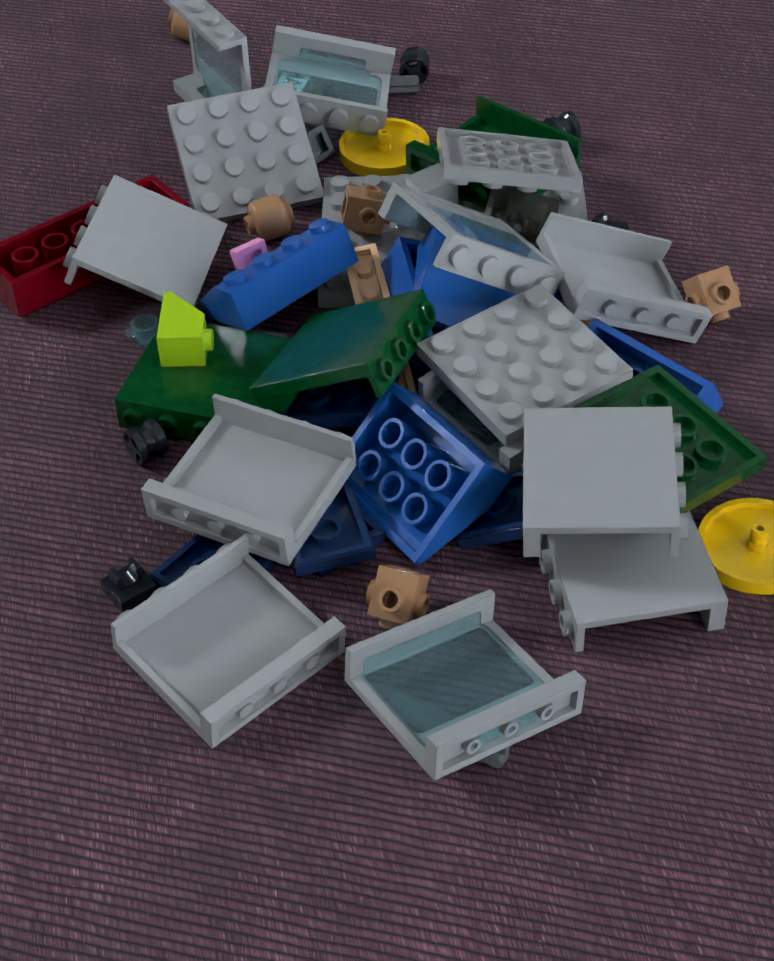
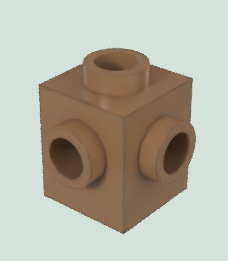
[339,184,390,237]
[682,265,741,324]
[366,565,430,629]

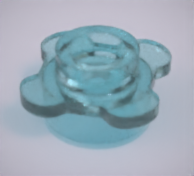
[125,314,159,347]

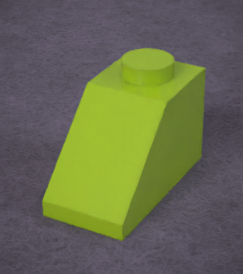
[156,291,214,367]

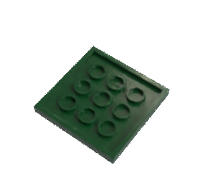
[573,365,768,534]

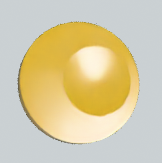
[339,118,430,176]
[698,498,774,595]

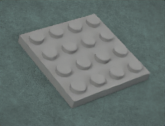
[167,82,324,222]
[436,127,583,196]
[416,284,633,446]

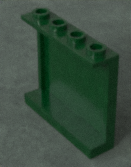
[406,96,582,220]
[250,289,437,414]
[114,324,292,442]

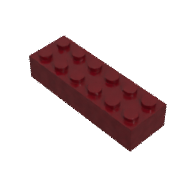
[0,175,189,317]

